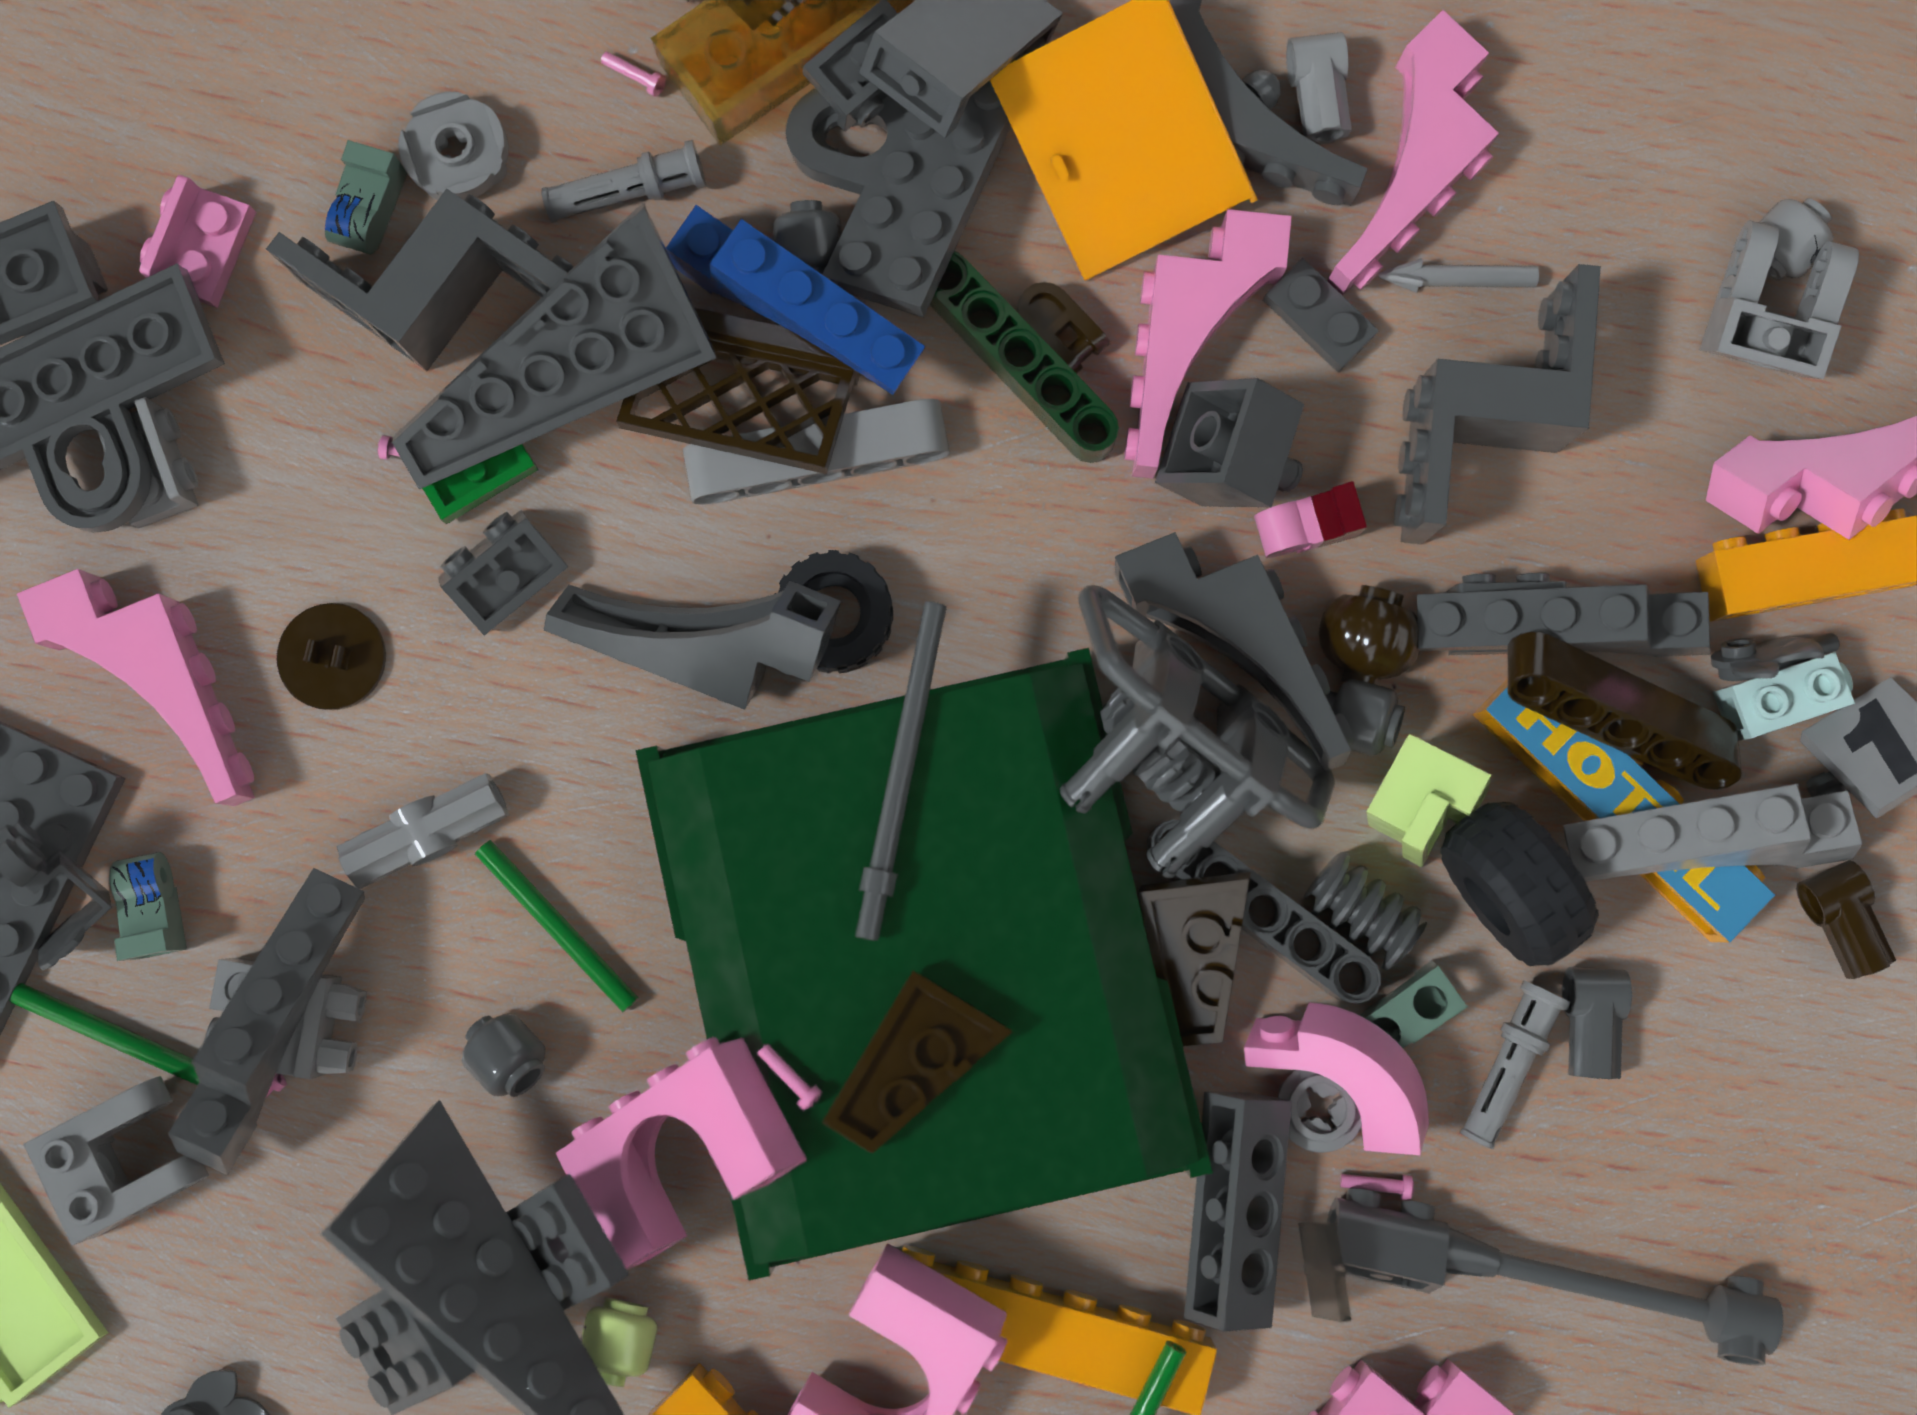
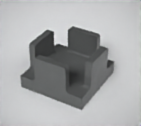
[0,200,108,345]

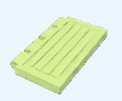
[0,1183,108,1408]

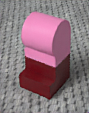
[1254,481,1367,558]

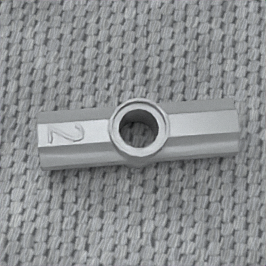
[337,773,509,889]

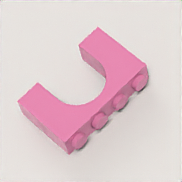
[556,1037,806,1270]
[787,1243,1007,1415]

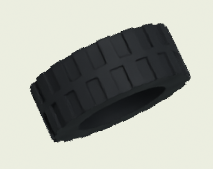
[775,550,894,674]

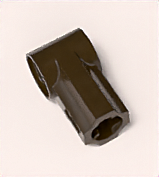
[1796,860,1896,979]

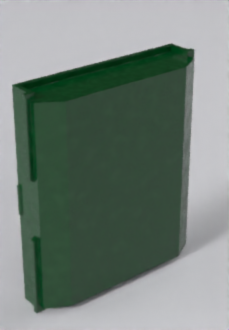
[635,648,1213,1281]

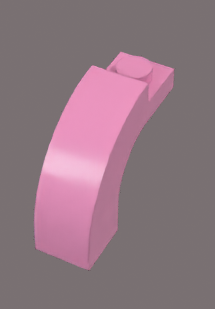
[1244,1002,1429,1155]

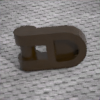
[1017,282,1110,374]

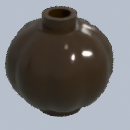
[1319,585,1420,684]

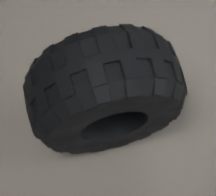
[1440,802,1599,966]

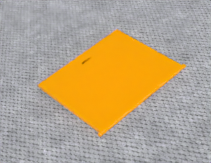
[990,0,1258,281]

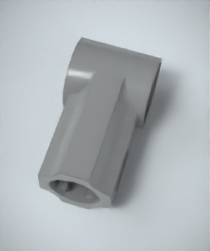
[1286,32,1352,145]

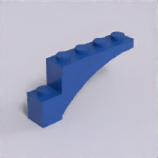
[666,205,926,395]

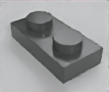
[1263,258,1379,373]

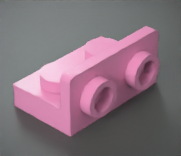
[139,175,256,308]

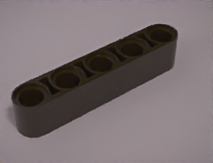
[1507,632,1742,790]

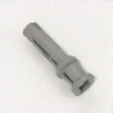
[541,140,706,222]
[1460,980,1571,1149]

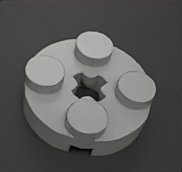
[398,92,509,200]

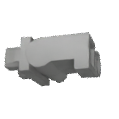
[204,958,367,1079]

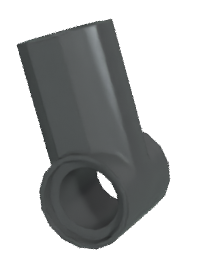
[1562,967,1632,1079]

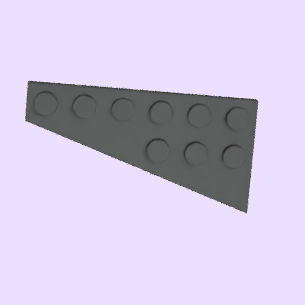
[392,202,716,489]
[320,1100,624,1415]

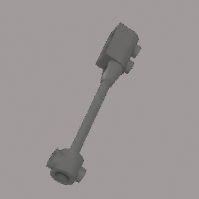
[1320,1188,1783,1366]

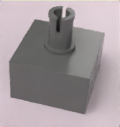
[1155,378,1304,508]

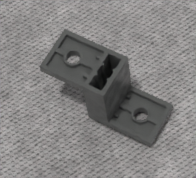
[266,189,574,371]
[1394,264,1601,544]
[336,1173,630,1415]

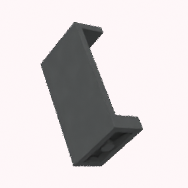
[859,0,1063,138]

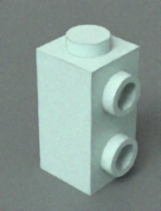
[1713,652,1855,741]

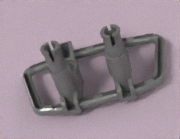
[1060,585,1335,878]

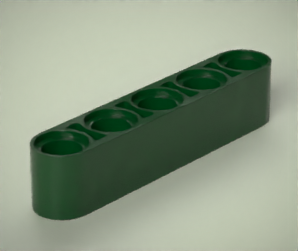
[930,251,1119,463]

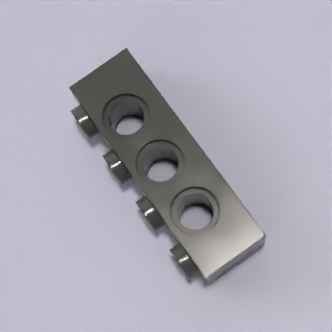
[1184,1092,1292,1332]

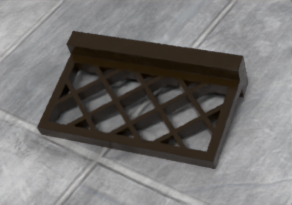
[616,308,860,474]

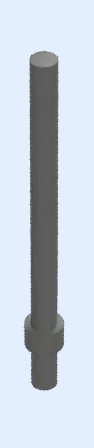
[855,601,947,941]

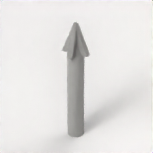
[1379,258,1539,293]

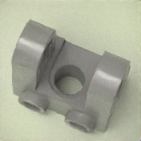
[1699,220,1859,379]
[23,1076,209,1246]

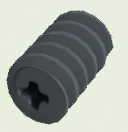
[1304,852,1427,971]

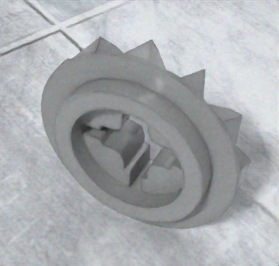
[1278,1070,1362,1153]

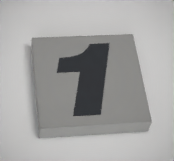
[1800,677,1917,819]

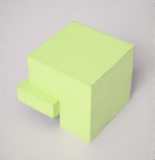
[1366,734,1491,867]

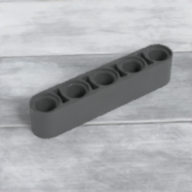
[1147,819,1381,1003]

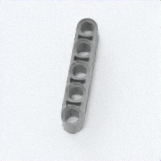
[683,399,950,505]

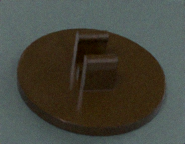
[277,603,386,710]

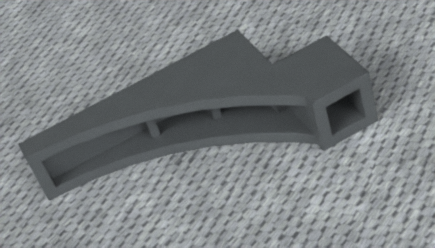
[1169,0,1368,206]
[1115,532,1354,772]
[544,581,841,710]
[1417,584,1711,657]
[168,868,365,1175]

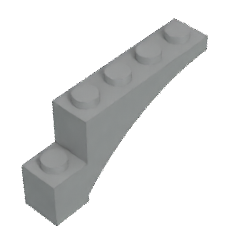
[1563,784,1862,882]

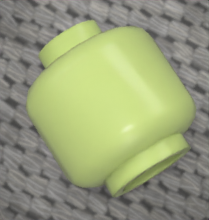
[580,1298,658,1387]

